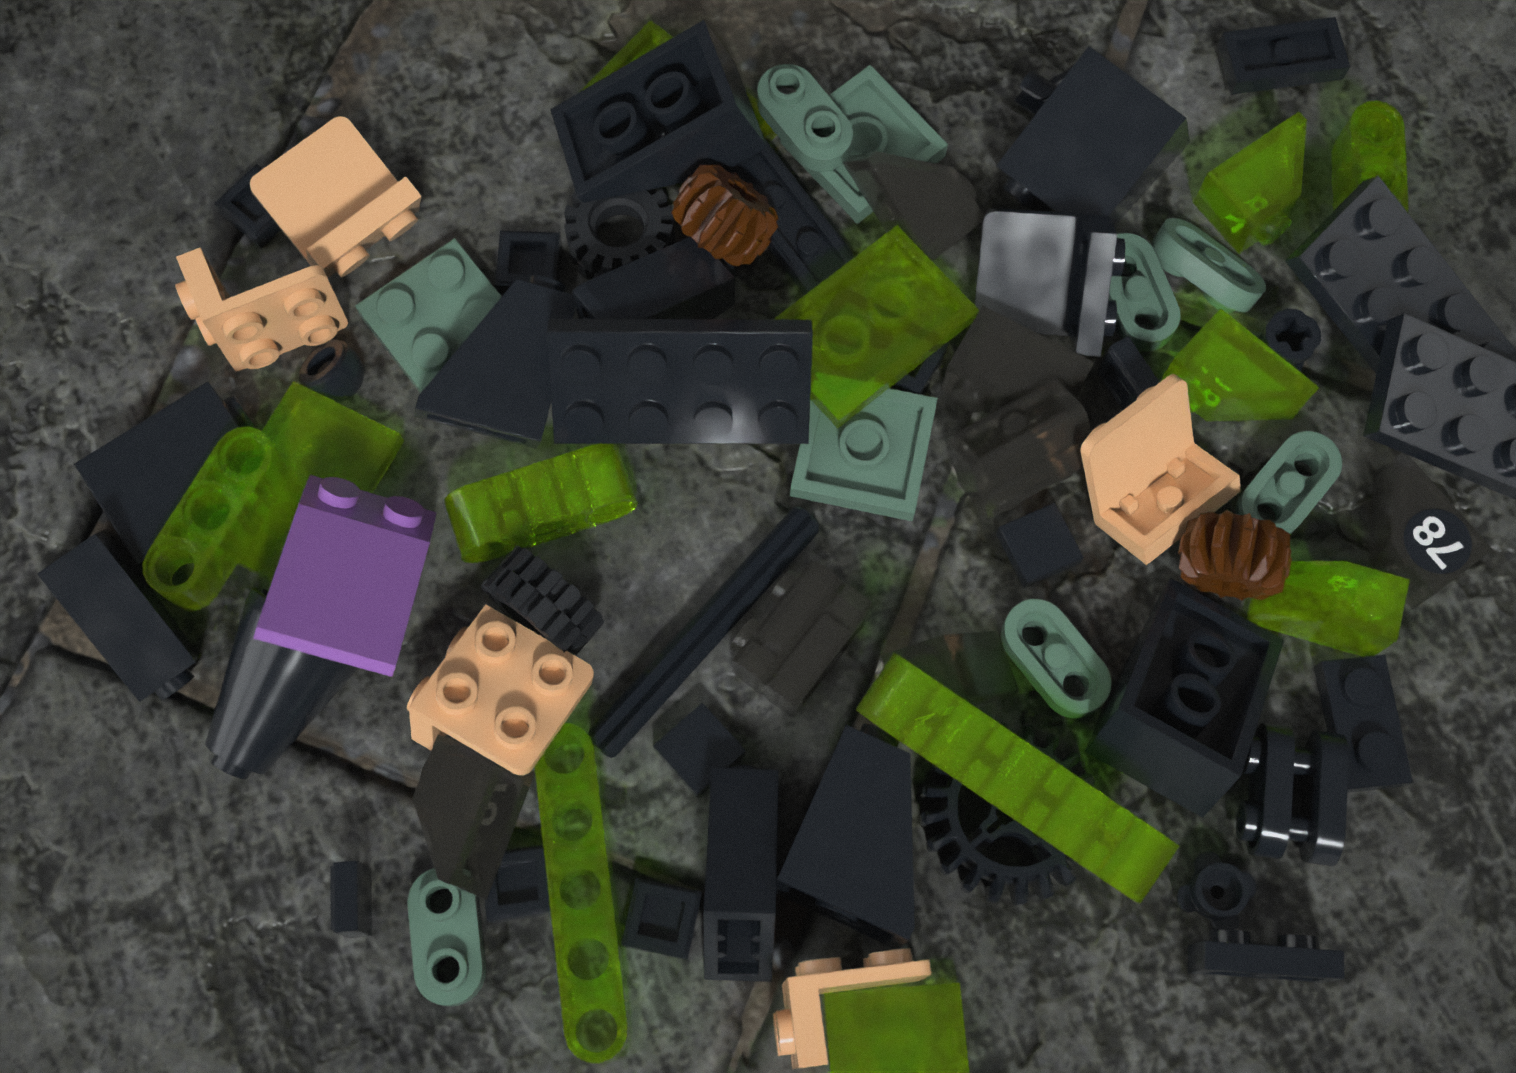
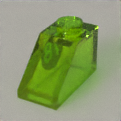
[1193,112,1307,254]
[1160,309,1319,422]
[1246,561,1410,657]

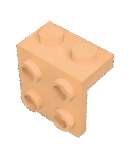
[250,116,422,278]
[175,247,348,372]
[1080,374,1241,565]
[407,605,594,775]
[773,948,932,1069]

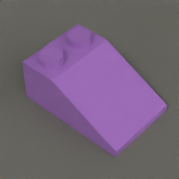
[253,475,437,677]

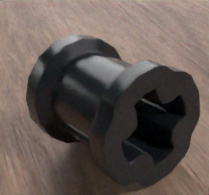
[1248,309,1321,384]

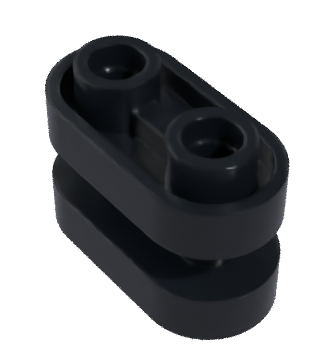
[1236,723,1349,867]

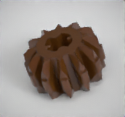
[671,165,778,266]
[1178,510,1292,601]

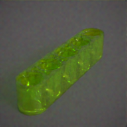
[856,652,1179,904]
[534,723,632,1064]

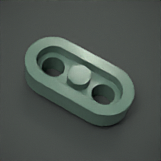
[757,64,853,172]
[1151,218,1266,313]
[1109,233,1181,351]
[1235,431,1342,534]
[1001,599,1111,719]
[407,867,486,1007]

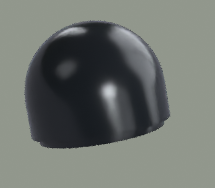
[299,340,364,403]

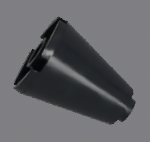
[205,587,359,780]

